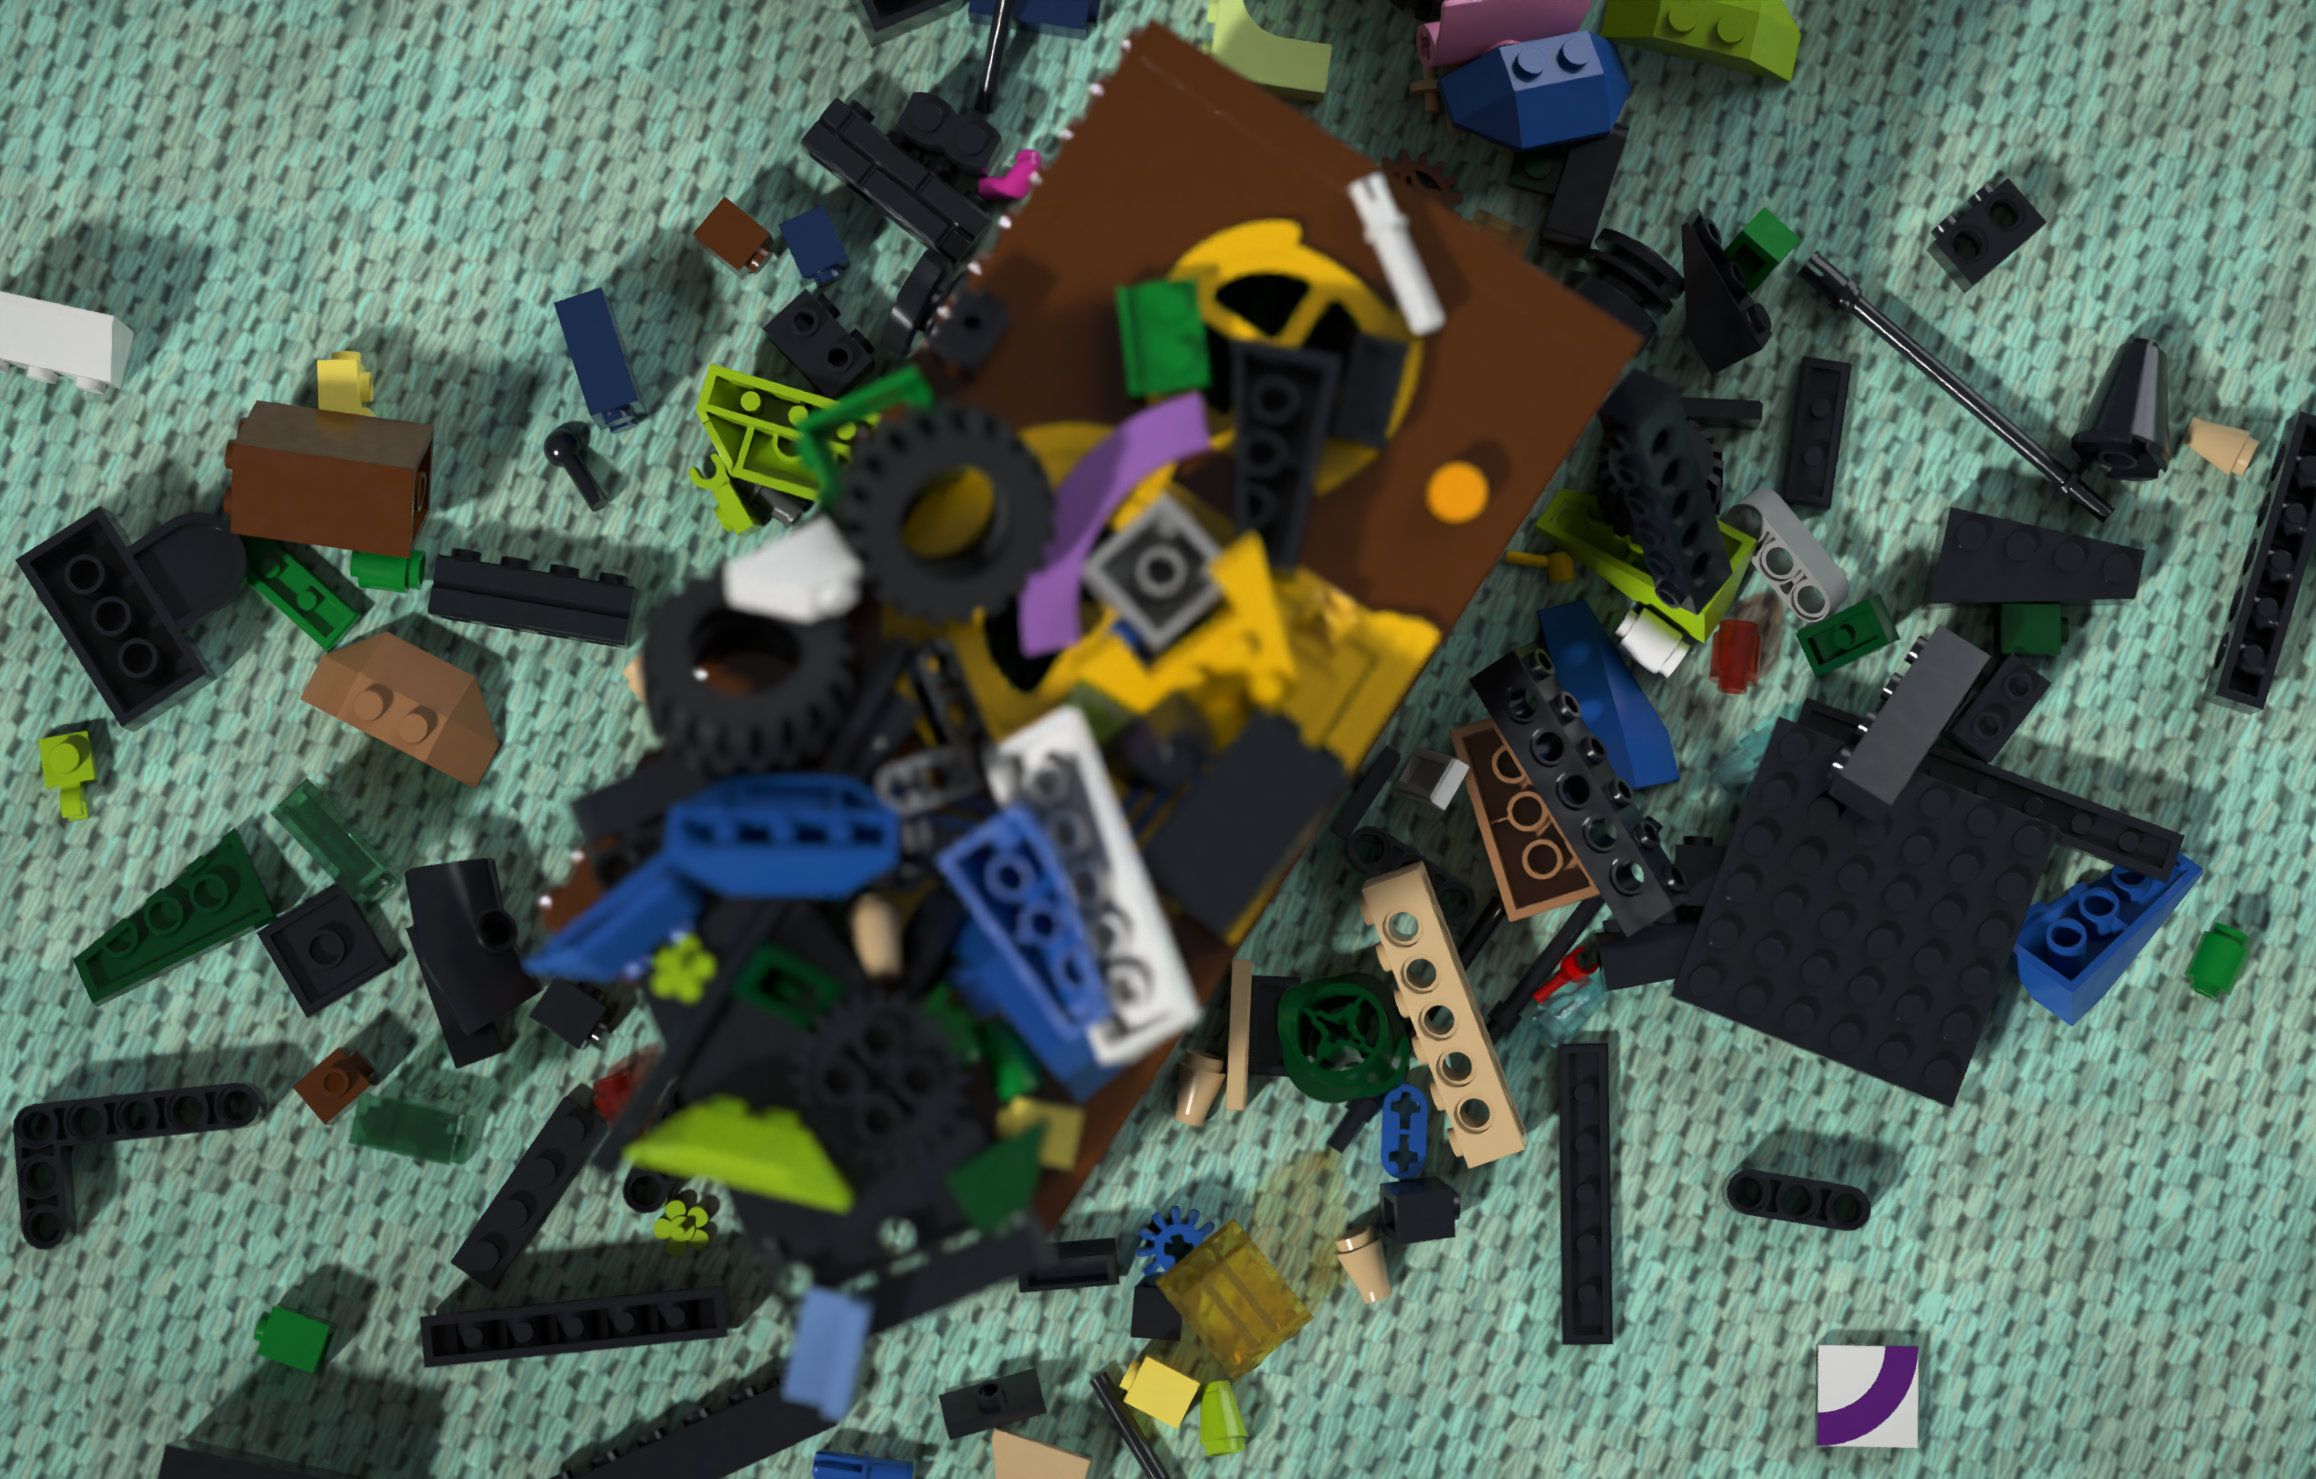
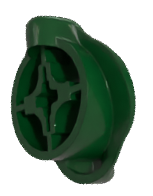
[1277,973,1410,1104]

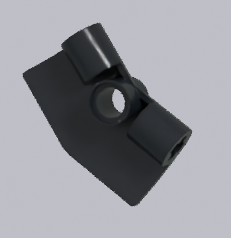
[405,858,544,1035]

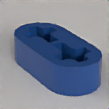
[1380,1084,1428,1179]

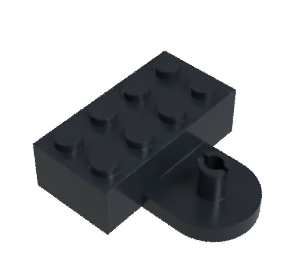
[15,506,250,732]

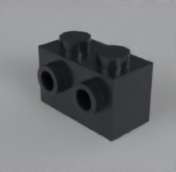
[762,288,876,401]

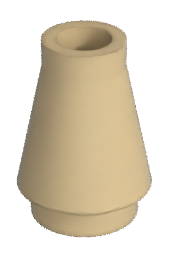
[2181,417,2260,477]
[846,896,902,984]
[1175,1049,1227,1127]
[1334,1225,1393,1303]

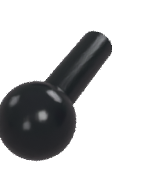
[543,428,609,512]

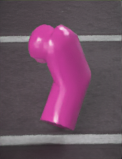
[979,149,1042,201]

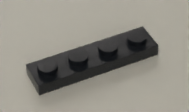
[450,1096,607,1291]

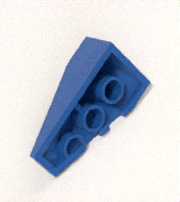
[1537,599,1680,796]
[937,801,1113,1043]
[2008,853,2203,1027]

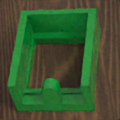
[793,366,968,525]

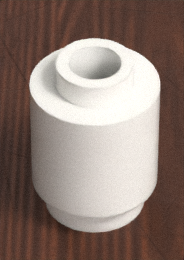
[1613,607,1690,678]

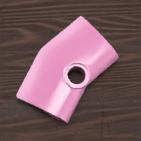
[1416,0,1591,68]

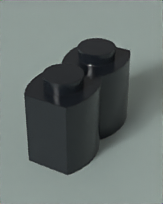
[898,92,1003,179]

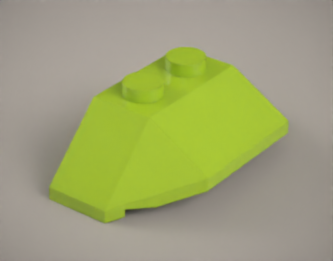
[1600,0,1801,83]
[695,363,879,502]
[625,1096,855,1211]

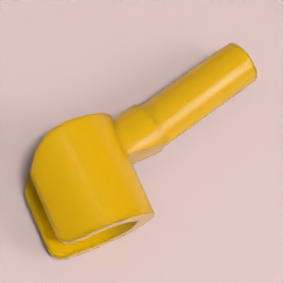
[1506,550,1575,583]

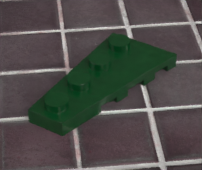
[73,828,278,1007]

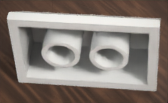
[0,291,134,394]

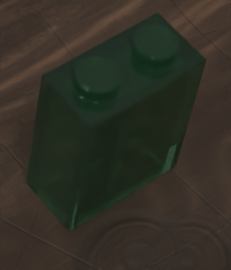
[270,778,405,905]

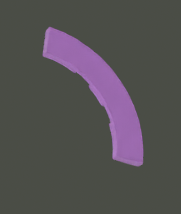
[1022,393,1211,656]

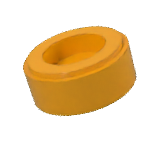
[1428,464,1486,522]

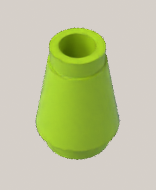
[1199,1380,1249,1457]

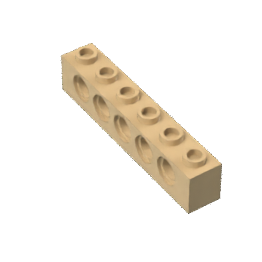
[1358,861,1529,1169]

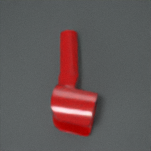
[1532,946,1599,1004]

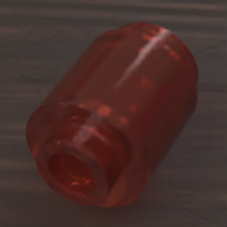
[1708,619,1763,695]

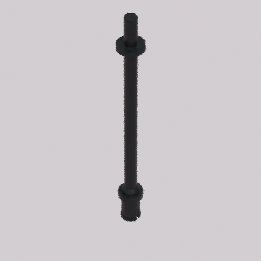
[1796,250,2115,523]

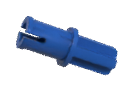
[812,1450,914,1479]

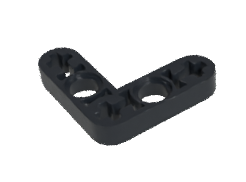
[863,637,996,820]

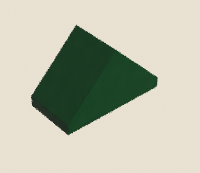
[732,940,846,1033]

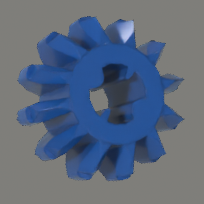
[1136,1206,1222,1292]

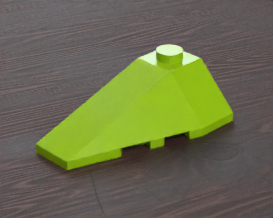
[1535,488,1757,643]

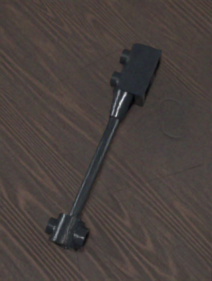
[1593,907,1699,992]

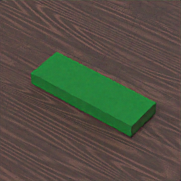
[240,534,363,653]

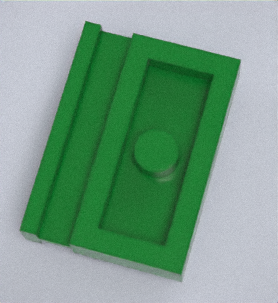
[1117,277,1210,399]

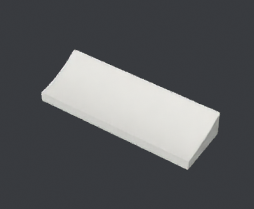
[982,708,1200,1064]

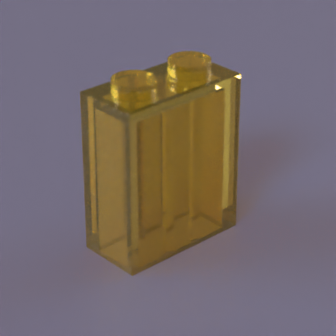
[1155,1218,1314,1381]

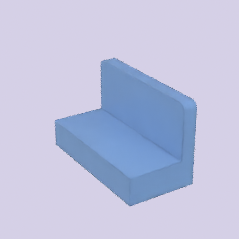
[784,1287,874,1420]

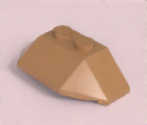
[300,632,500,789]

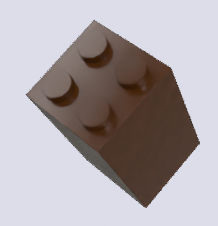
[223,400,434,558]

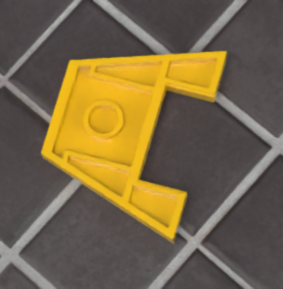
[1069,533,1299,748]

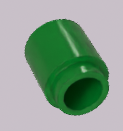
[350,548,426,593]
[2184,922,2251,1000]

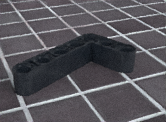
[13,1083,268,1250]

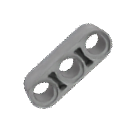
[1725,488,1849,622]

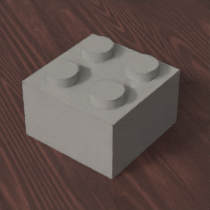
[1080,493,1227,658]

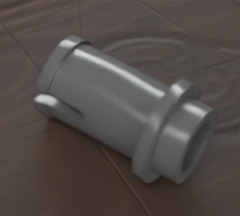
[741,482,806,529]

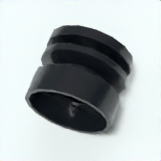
[1563,228,1685,358]

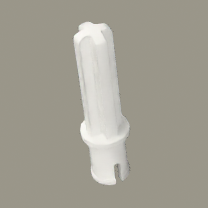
[1350,175,1443,334]

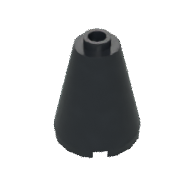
[2068,338,2170,482]

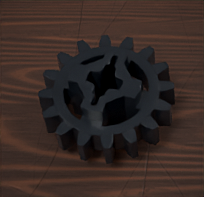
[856,819,958,894]

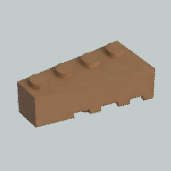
[1449,717,1601,922]

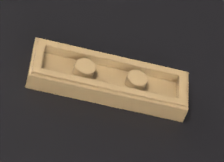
[1225,959,1252,1111]

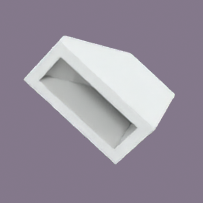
[726,517,859,621]

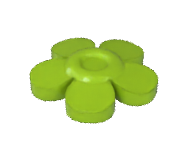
[653,936,715,1001]
[653,1199,710,1257]

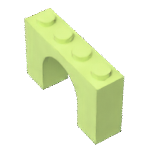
[1202,0,1332,103]

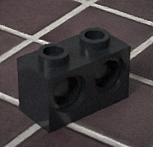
[1926,178,2047,294]
[1942,653,2051,763]

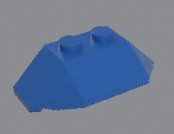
[1436,30,1632,153]
[666,776,899,895]
[524,850,708,981]
[950,906,1124,1103]

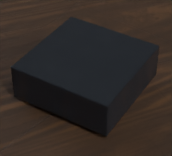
[1130,1286,1185,1341]

